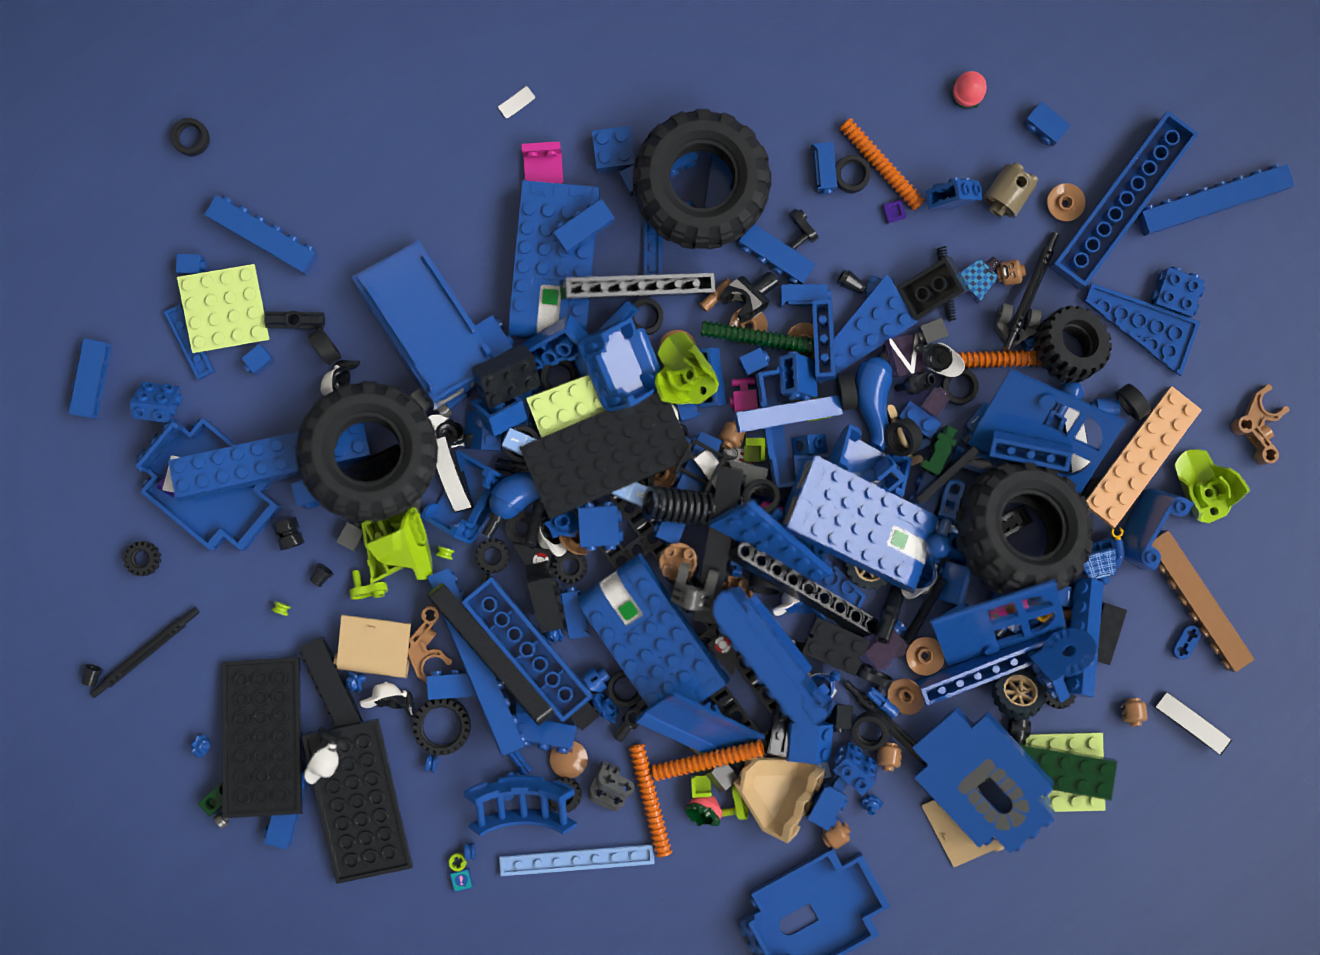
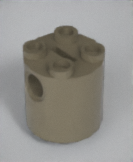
[983,162,1039,218]

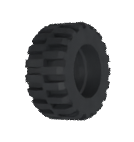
[1033,305,1112,383]

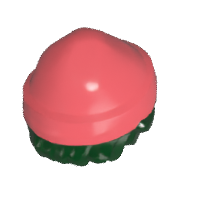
[950,71,987,109]
[685,796,723,826]

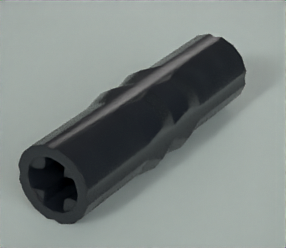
[873,586,905,644]

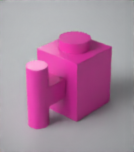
[729,377,758,412]

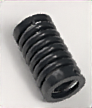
[642,485,715,527]

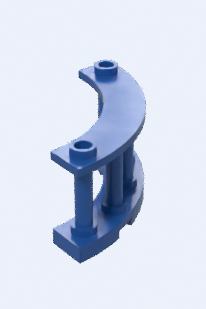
[464,775,578,837]

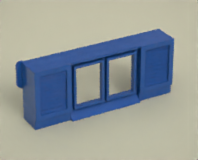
[754,366,794,489]

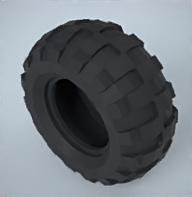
[633,109,771,250]
[296,381,438,522]
[955,461,1094,600]

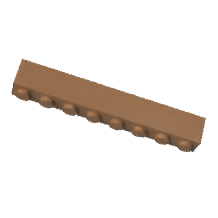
[1152,530,1255,672]

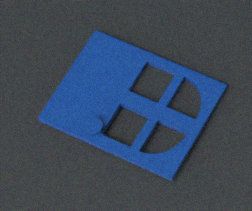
[967,368,1126,494]
[931,579,1067,666]

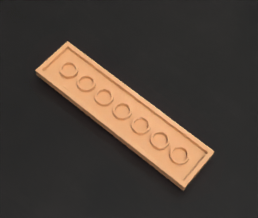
[1086,386,1201,529]

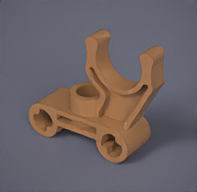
[1231,384,1290,465]
[408,604,452,684]

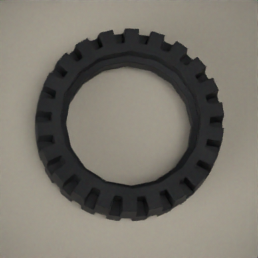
[413,698,471,756]

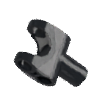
[719,272,778,323]

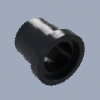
[310,563,334,587]
[81,664,103,687]

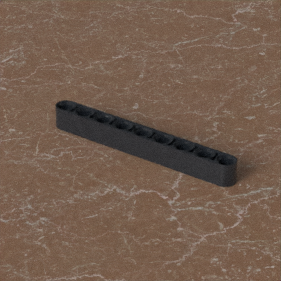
[729,542,879,637]
[427,582,555,726]

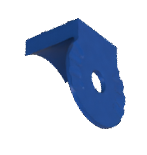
[1030,628,1097,703]

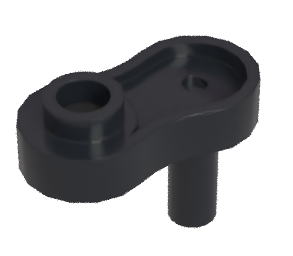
[789,209,819,250]
[894,371,936,395]
[856,663,893,694]

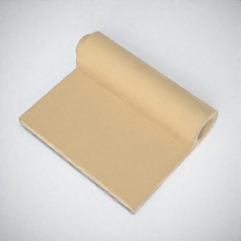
[334,615,411,678]
[922,787,1004,867]

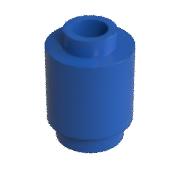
[1091,398,1121,416]

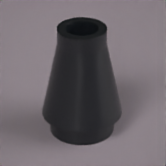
[837,269,867,294]

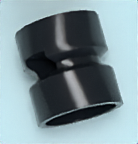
[272,517,305,551]

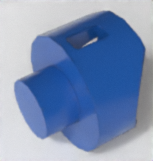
[583,666,610,693]

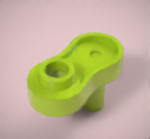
[349,570,388,600]
[721,784,749,820]

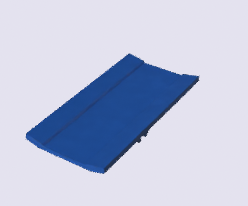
[636,693,764,753]

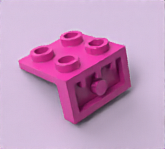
[521,141,563,184]

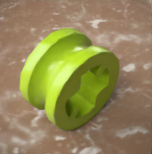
[436,546,455,560]
[271,601,291,616]
[449,852,467,871]

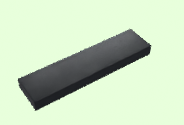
[913,445,978,504]

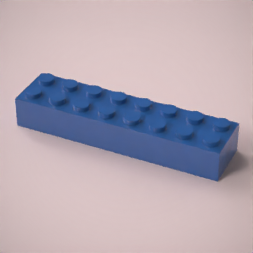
[462,576,593,722]

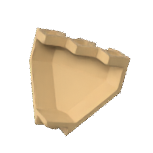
[733,758,825,844]

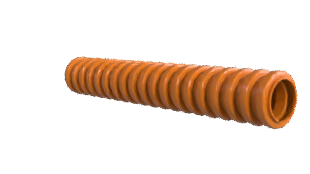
[839,118,925,211]
[956,349,1042,369]
[652,740,764,781]
[628,743,672,858]

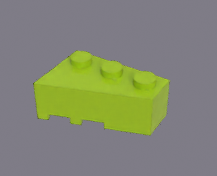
[361,519,406,584]

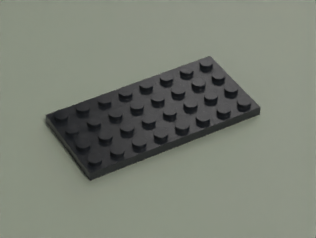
[519,391,694,520]
[222,657,302,818]
[302,718,413,884]

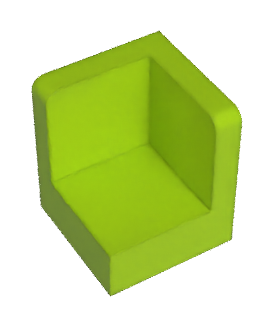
[744,438,765,462]
[691,774,712,798]

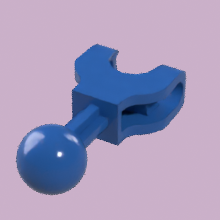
[1034,382,1084,439]
[926,479,965,559]

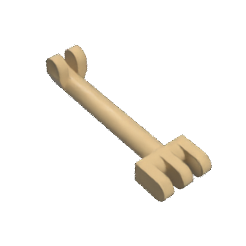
[887,405,923,466]

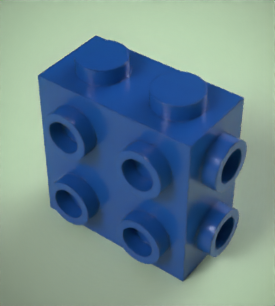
[925,177,982,209]
[1151,266,1205,318]
[778,351,818,402]
[130,382,183,423]
[578,502,623,551]
[833,742,878,796]

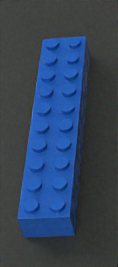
[1050,111,1199,290]
[168,423,371,502]

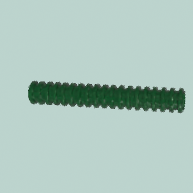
[700,320,814,355]

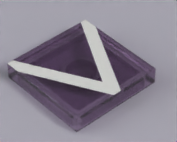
[885,334,927,378]

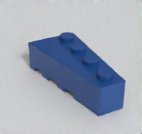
[513,315,589,370]

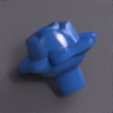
[545,629,564,642]
[345,671,366,693]
[190,734,210,758]
[860,794,884,815]

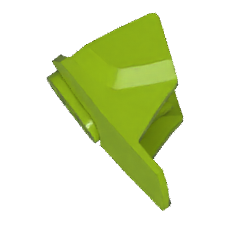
[655,332,719,405]
[1174,449,1250,524]
[366,508,433,580]

